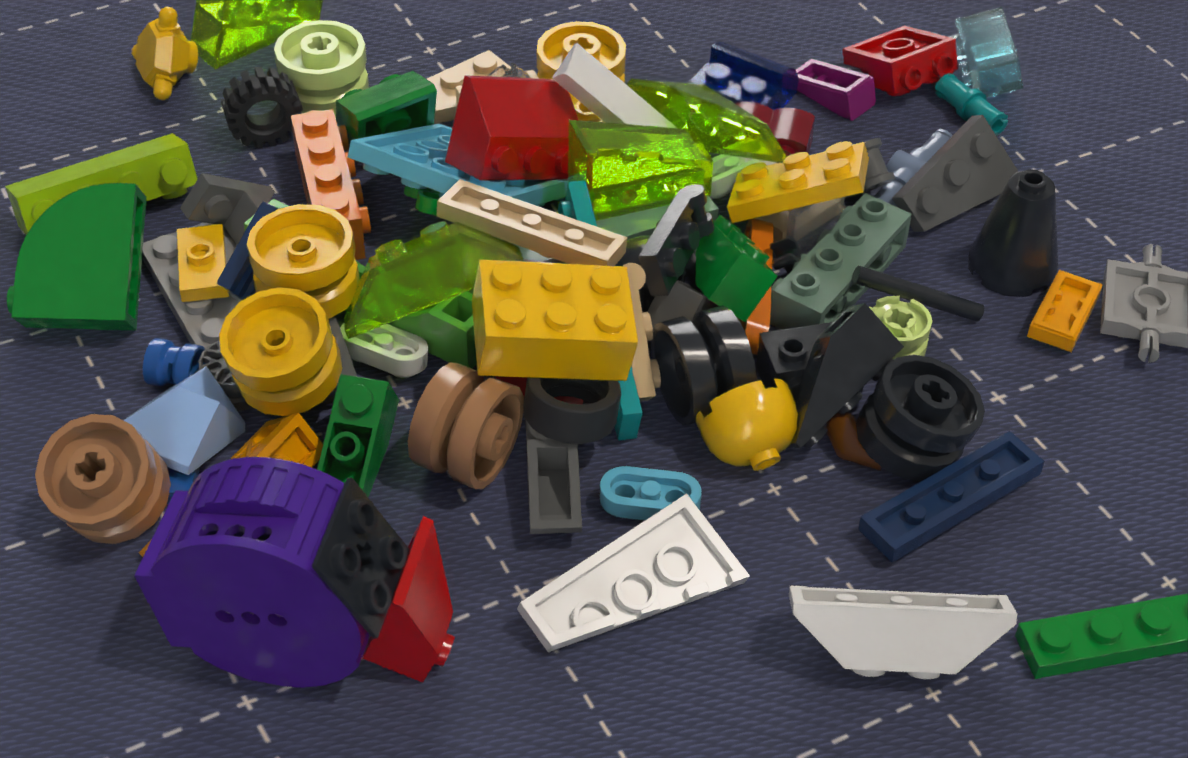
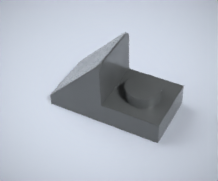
[180,173,275,245]

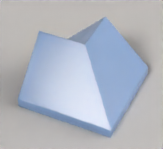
[123,366,246,475]

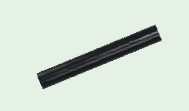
[852,265,984,322]

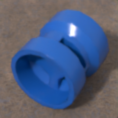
[143,338,206,387]

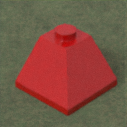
[362,516,455,682]

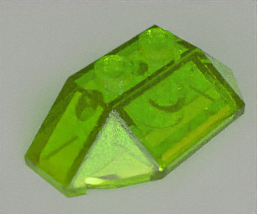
[344,221,525,339]

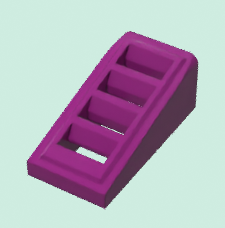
[786,59,876,121]

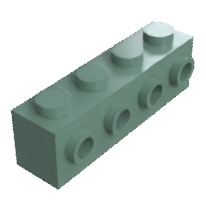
[770,193,912,330]

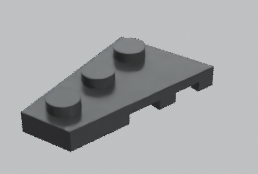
[892,115,1019,232]

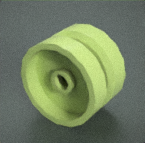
[274,20,369,118]

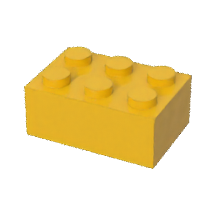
[472,259,638,381]

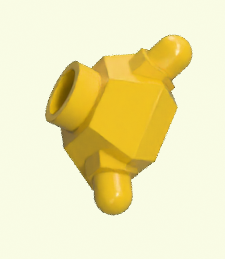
[132,7,198,100]

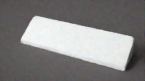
[552,43,704,182]

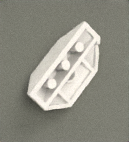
[789,586,1017,679]

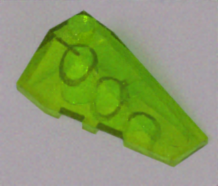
[626,78,787,163]

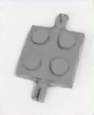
[1100,244,1188,363]

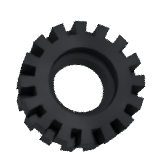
[221,67,303,149]

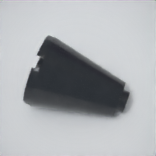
[968,169,1058,297]

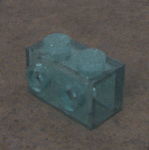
[951,7,1023,98]

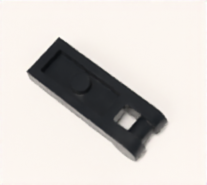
[639,184,715,296]

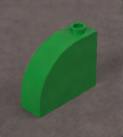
[7,183,146,330]

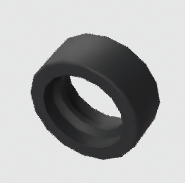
[523,377,621,444]

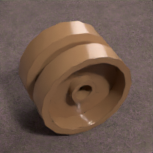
[408,362,524,489]
[35,414,171,544]

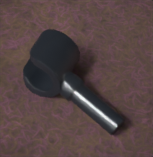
[769,236,801,274]

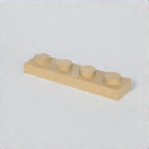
[437,179,628,266]

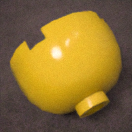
[696,379,798,471]

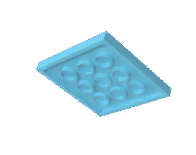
[348,123,585,206]

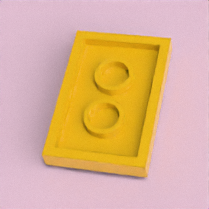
[727,141,869,223]

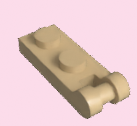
[623,263,661,402]

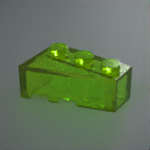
[190,0,323,69]
[568,120,713,221]

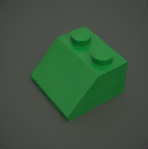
[336,71,437,162]

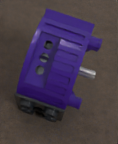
[134,457,410,687]

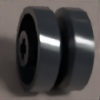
[651,305,757,426]
[856,355,985,482]

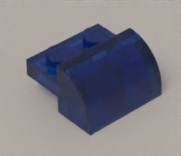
[689,41,798,110]

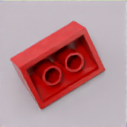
[445,75,585,180]

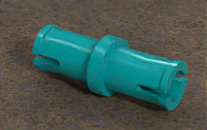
[935,73,1008,136]

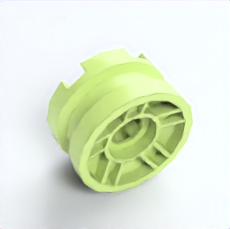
[869,296,932,360]

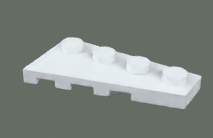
[517,494,750,652]

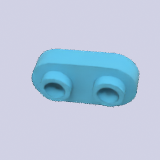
[600,466,701,520]

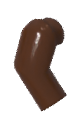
[827,412,882,471]

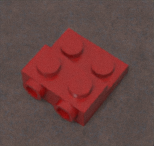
[842,26,958,96]

